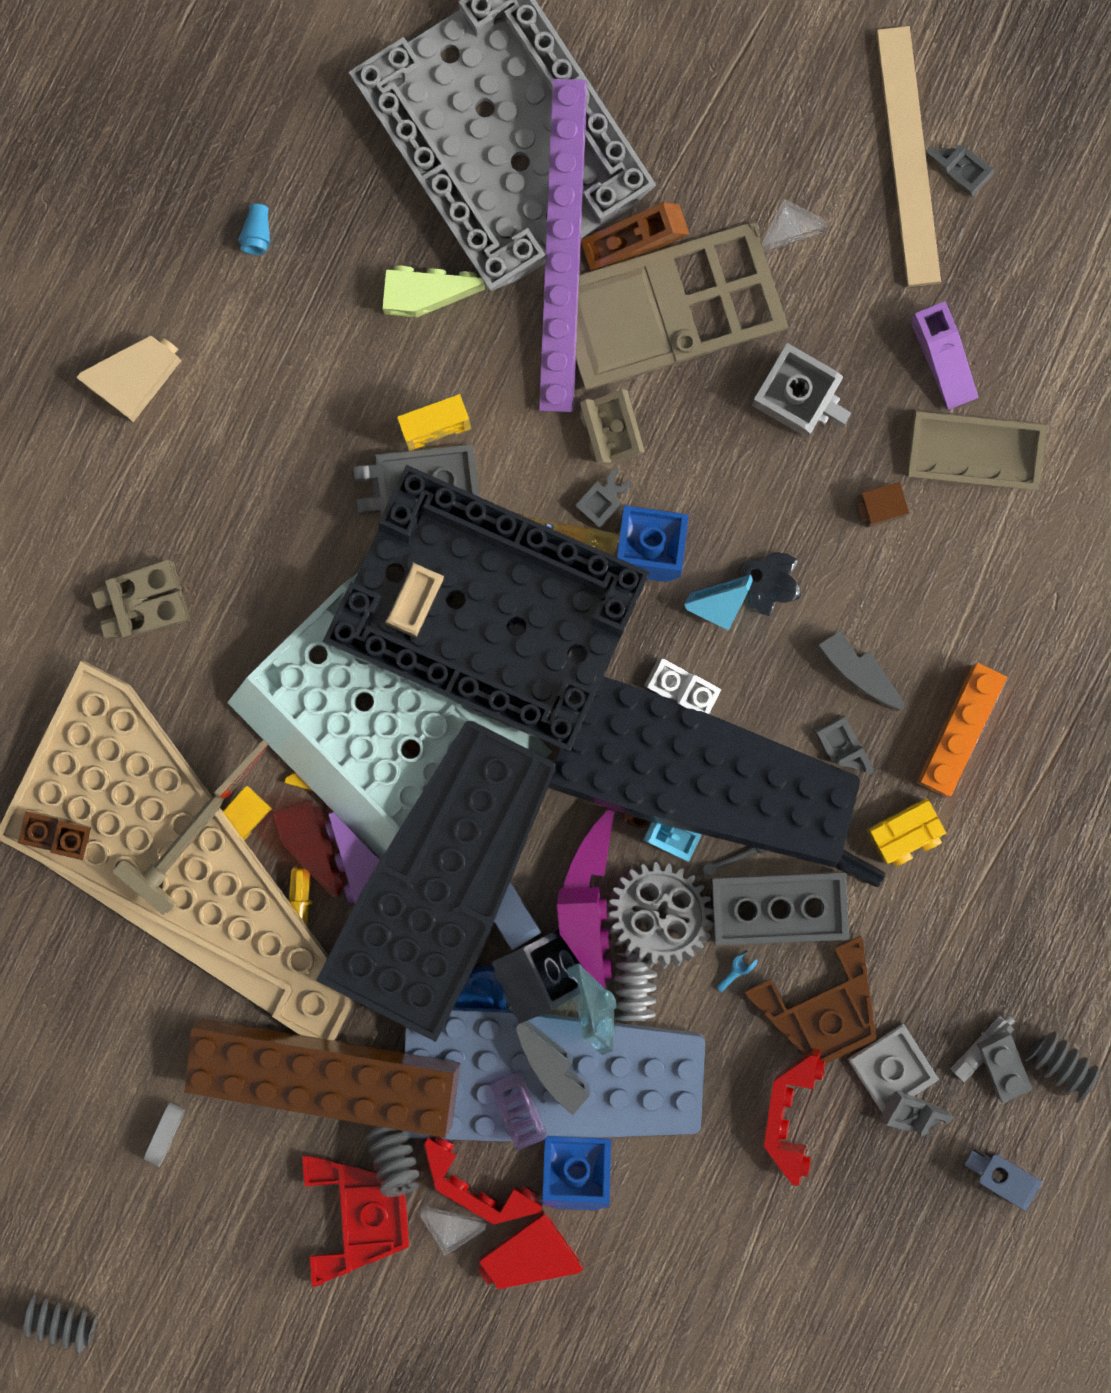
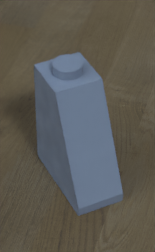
[494,882,541,951]

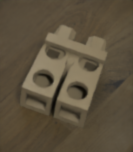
[91,560,191,639]

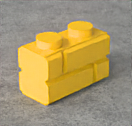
[866,798,946,867]

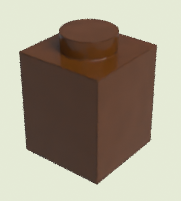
[856,482,909,527]

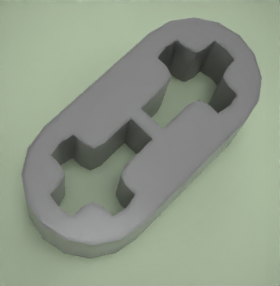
[144,1102,185,1167]

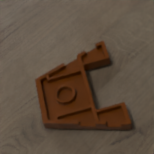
[744,935,876,1064]

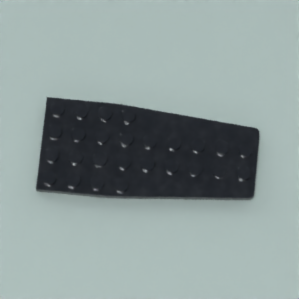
[549,676,860,867]
[316,721,556,1042]

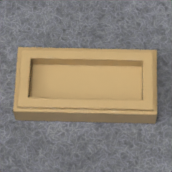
[386,563,444,638]

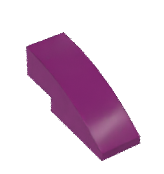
[563,810,614,889]

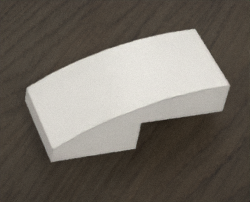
[644,657,721,714]

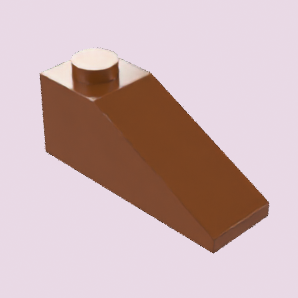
[581,202,690,271]

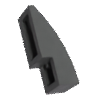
[816,630,906,711]
[516,1019,590,1115]

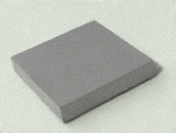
[847,1023,939,1114]

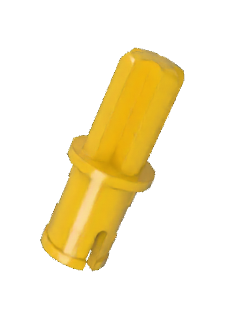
[287,868,312,926]

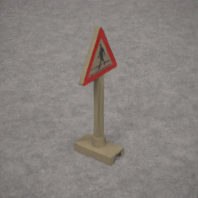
[112,740,269,915]

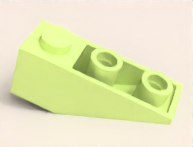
[383,266,485,318]

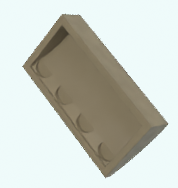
[908,409,1047,490]

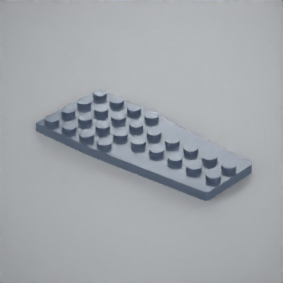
[402,1007,705,1141]

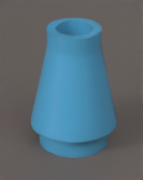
[238,204,270,255]

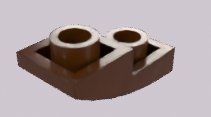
[18,809,91,860]

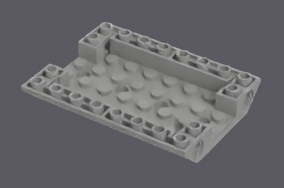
[349,0,656,291]

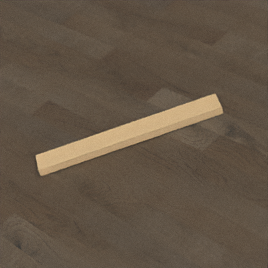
[876,26,941,287]

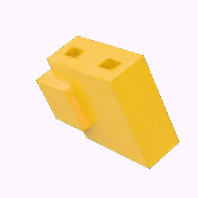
[397,394,471,451]

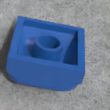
[617,505,689,582]
[542,1136,611,1210]

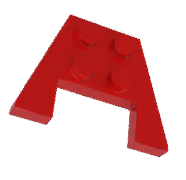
[302,1155,410,1287]

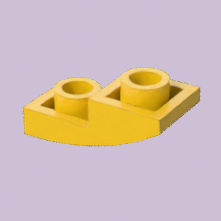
[223,786,272,841]

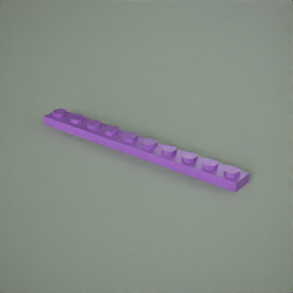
[539,79,587,412]

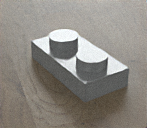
[977,1030,1032,1104]

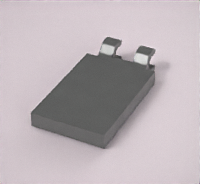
[353,444,479,515]

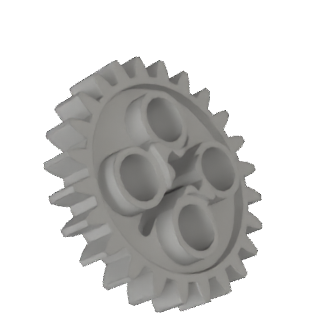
[606,862,714,969]

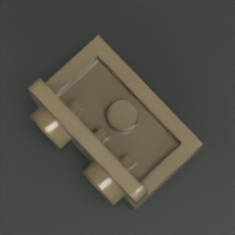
[580,390,645,464]

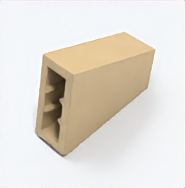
[77,336,181,422]

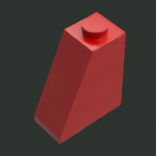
[478,1211,583,1289]

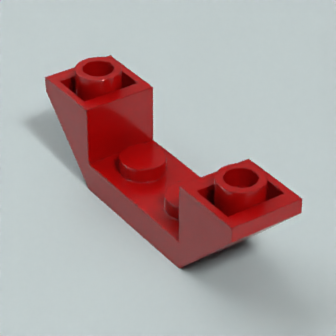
[764,1048,825,1186]
[424,1137,543,1225]

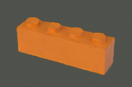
[916,663,1007,797]

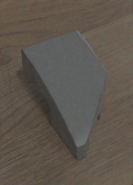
[926,145,994,197]
[814,715,875,774]
[880,1091,954,1137]

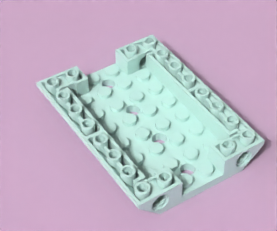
[227,573,552,860]

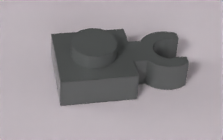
[575,468,632,529]

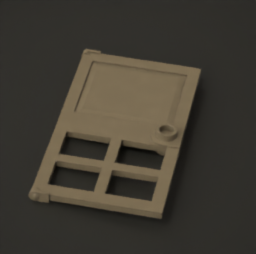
[576,220,789,391]

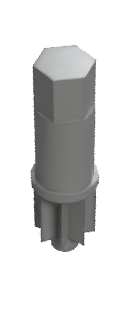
[950,1015,1015,1082]

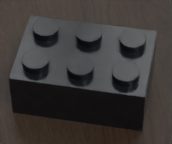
[491,929,596,1024]

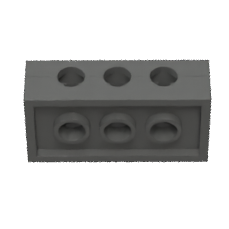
[710,872,849,946]

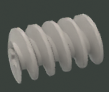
[614,953,658,1021]

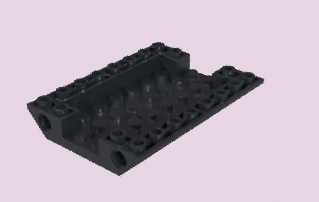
[322,465,650,752]

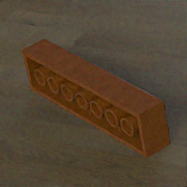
[184,1018,461,1138]

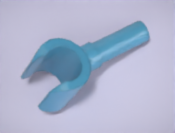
[716,950,757,992]

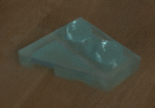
[567,964,616,1055]

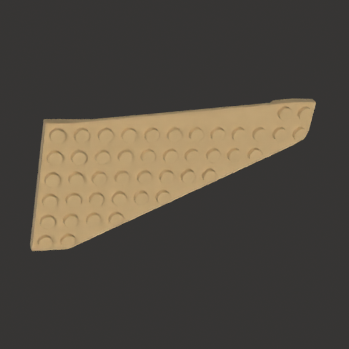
[0,661,353,1041]

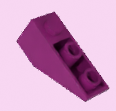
[557,887,612,991]

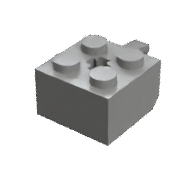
[751,343,851,438]

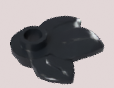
[739,553,801,616]

